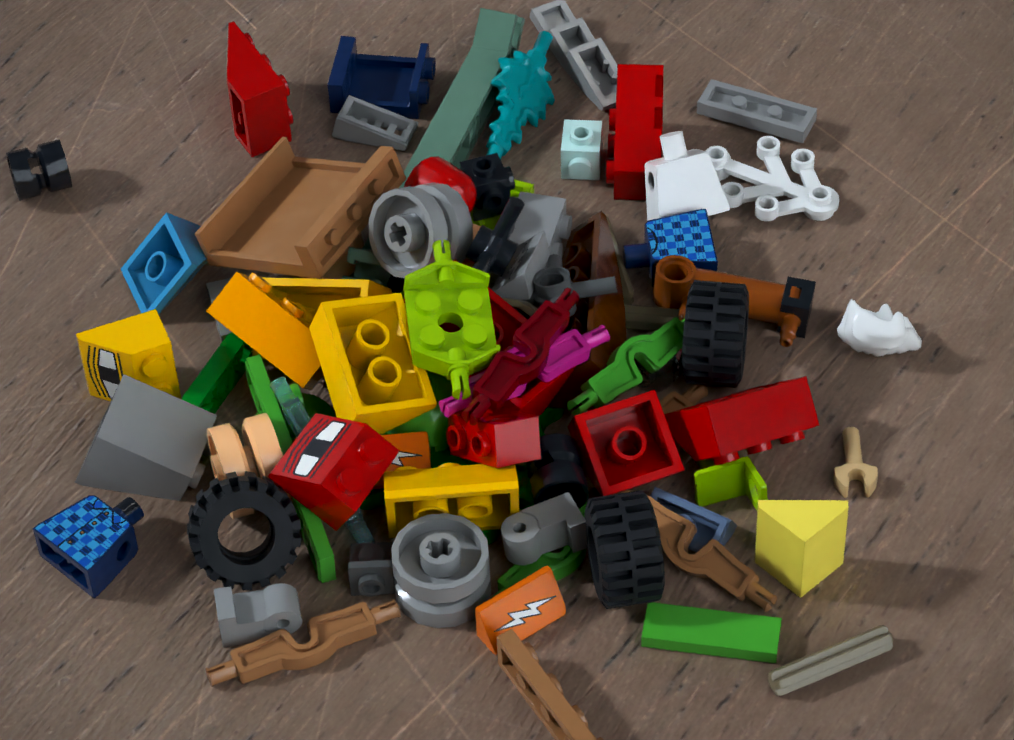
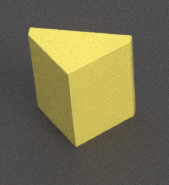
[755,500,849,598]

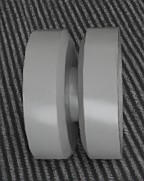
[369,182,473,278]
[391,513,491,628]

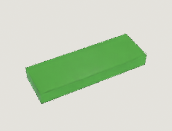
[641,602,782,663]

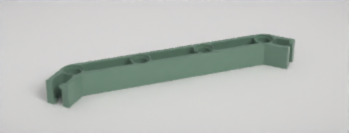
[342,8,525,288]

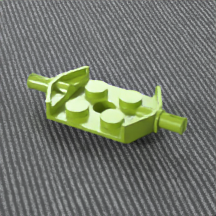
[403,240,500,400]

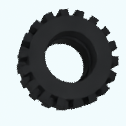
[682,280,749,388]
[187,471,302,590]
[585,490,665,609]

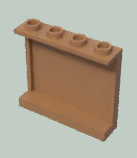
[195,137,406,279]

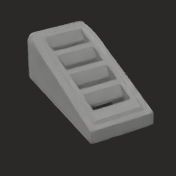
[332,95,419,151]

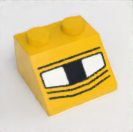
[76,309,181,401]

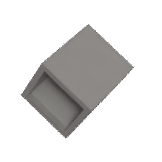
[75,374,217,501]

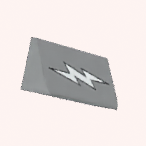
[492,231,550,300]

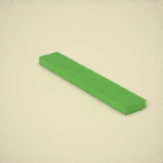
[245,354,336,583]

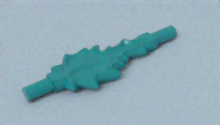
[486,31,555,160]

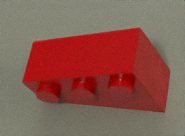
[606,64,664,200]

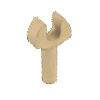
[833,427,878,498]

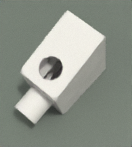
[644,131,730,221]

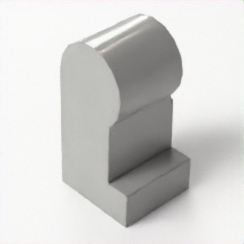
[501,492,587,565]
[214,583,302,647]

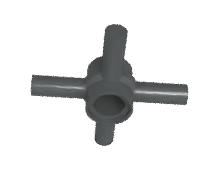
[523,254,617,317]

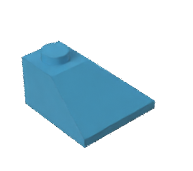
[121,212,208,315]

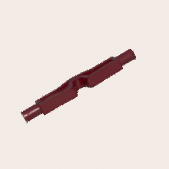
[461,288,580,425]

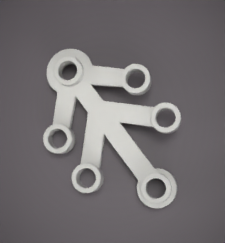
[706,136,839,221]

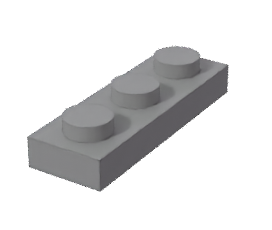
[697,79,817,143]

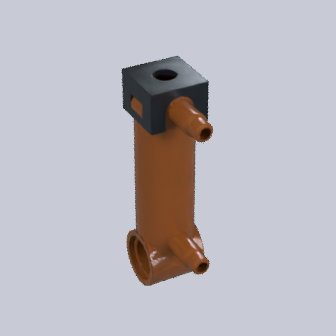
[653,255,816,347]

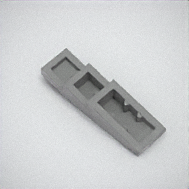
[529,0,618,111]

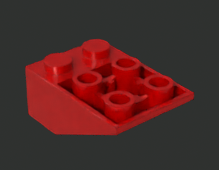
[227,21,294,157]

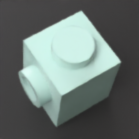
[561,119,603,180]

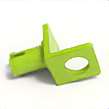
[694,456,768,511]

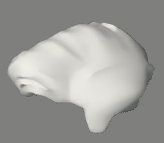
[837,299,922,357]

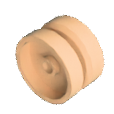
[207,413,292,519]

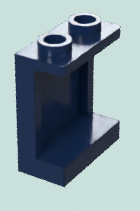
[327,36,436,119]

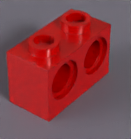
[446,407,541,468]

